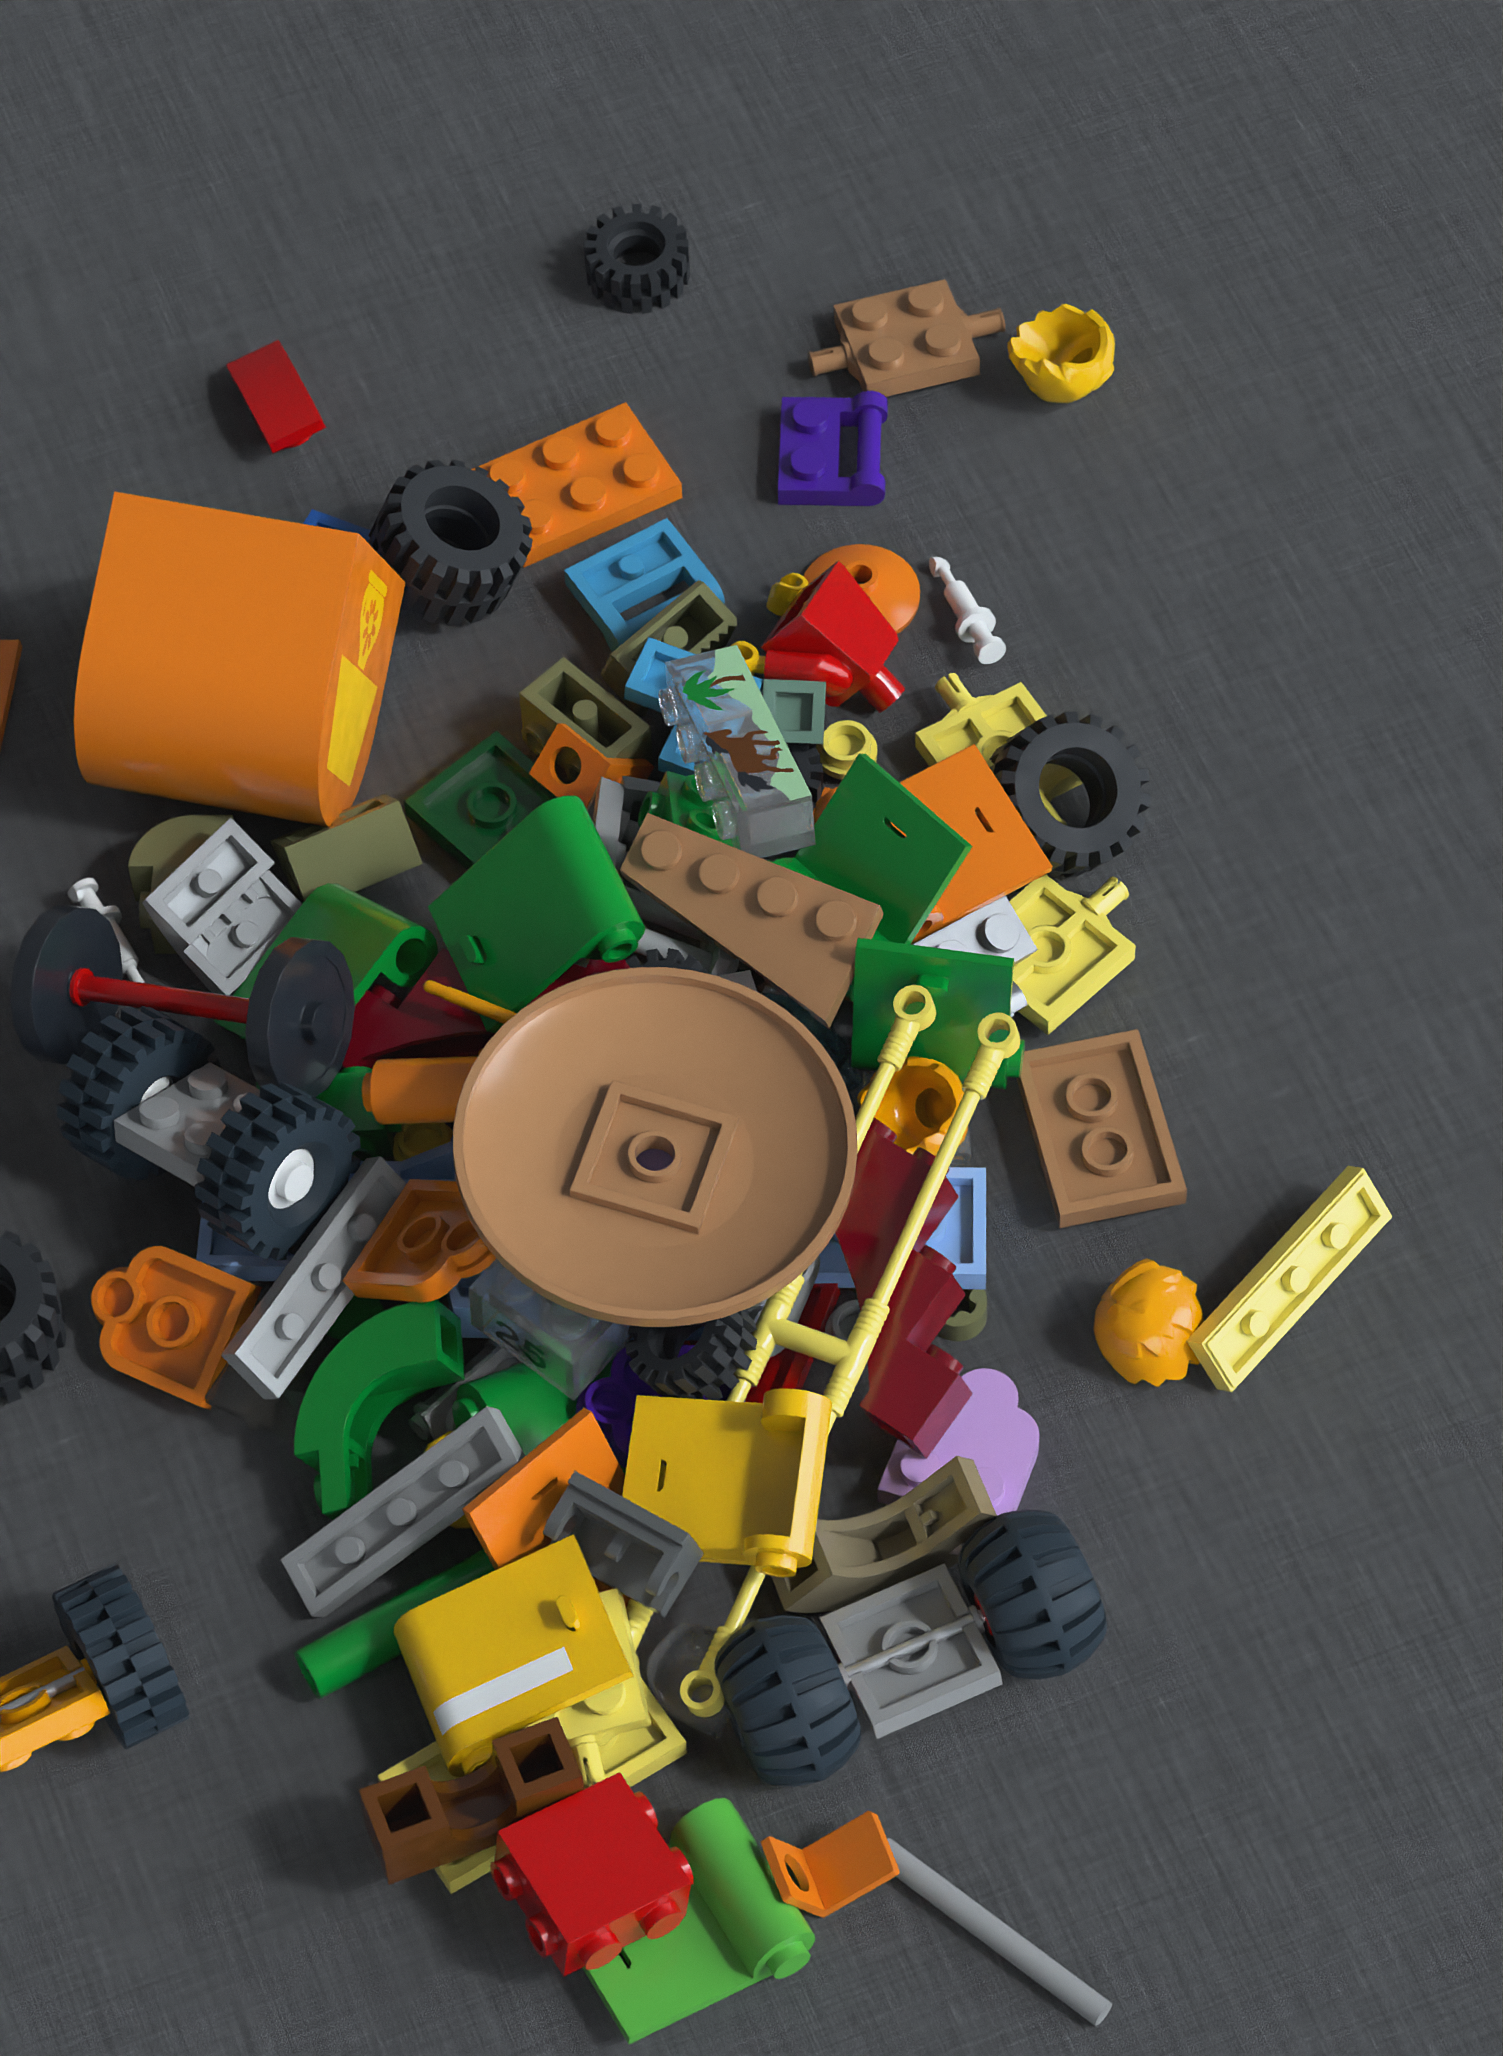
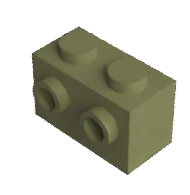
[519,657,653,782]

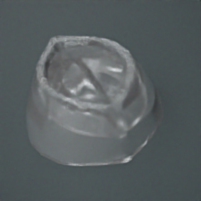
[647,1623,729,1739]

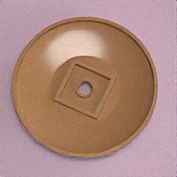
[453,967,858,1327]

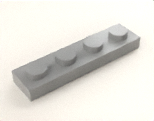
[221,1156,406,1400]
[280,1406,525,1618]

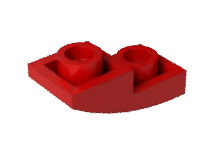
[226,339,326,453]

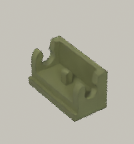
[271,794,423,904]

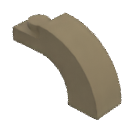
[771,1456,997,1613]

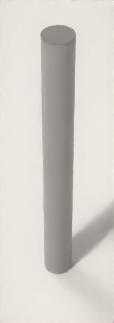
[887,1838,1112,2026]

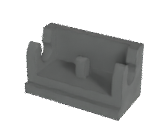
[543,1471,704,1617]

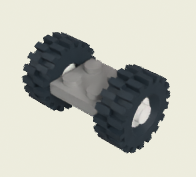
[57,1006,361,1261]

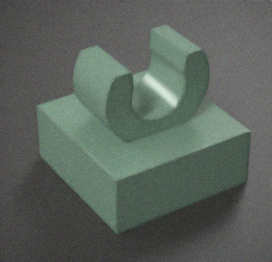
[761,679,826,745]

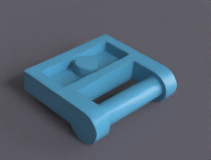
[564,518,725,652]

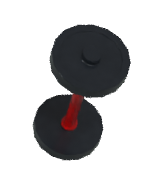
[10,905,355,1097]

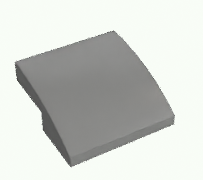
[142,818,302,995]

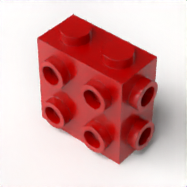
[490,1772,694,1977]

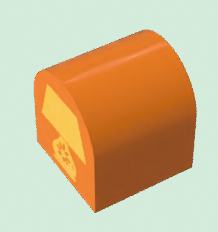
[74,491,405,827]

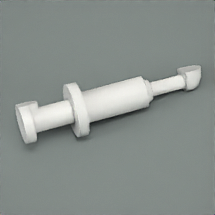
[929,557,1006,664]
[67,878,145,983]

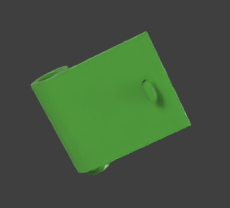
[582,1798,815,2045]

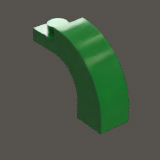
[294,1299,465,1520]

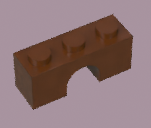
[359,1716,584,1885]

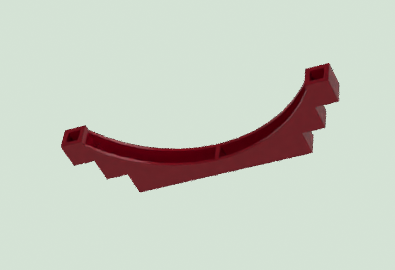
[339,948,973,1459]

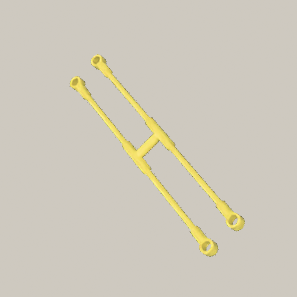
[626,985,1021,1718]

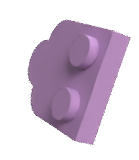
[878,1368,1039,1515]

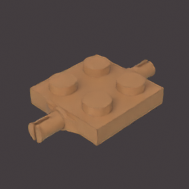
[807,279,1006,397]

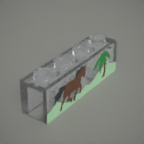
[658,645,816,858]

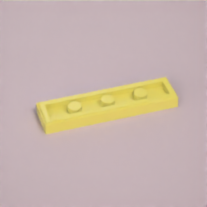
[1186,1166,1392,1392]

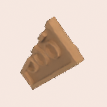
[620,813,884,1028]

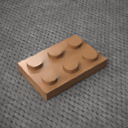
[1016,1029,1187,1228]

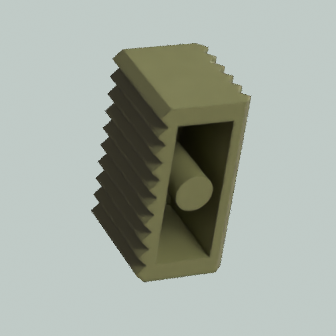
[600,580,737,716]

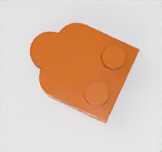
[342,1179,497,1303]
[91,1246,262,1410]

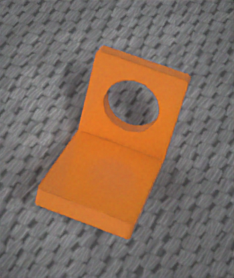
[530,723,654,809]
[760,1811,900,1918]

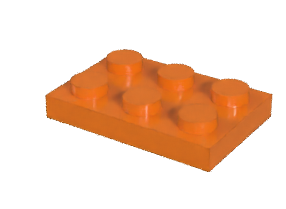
[471,402,682,568]

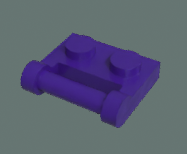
[778,391,888,506]

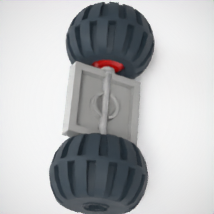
[714,1509,1107,1787]

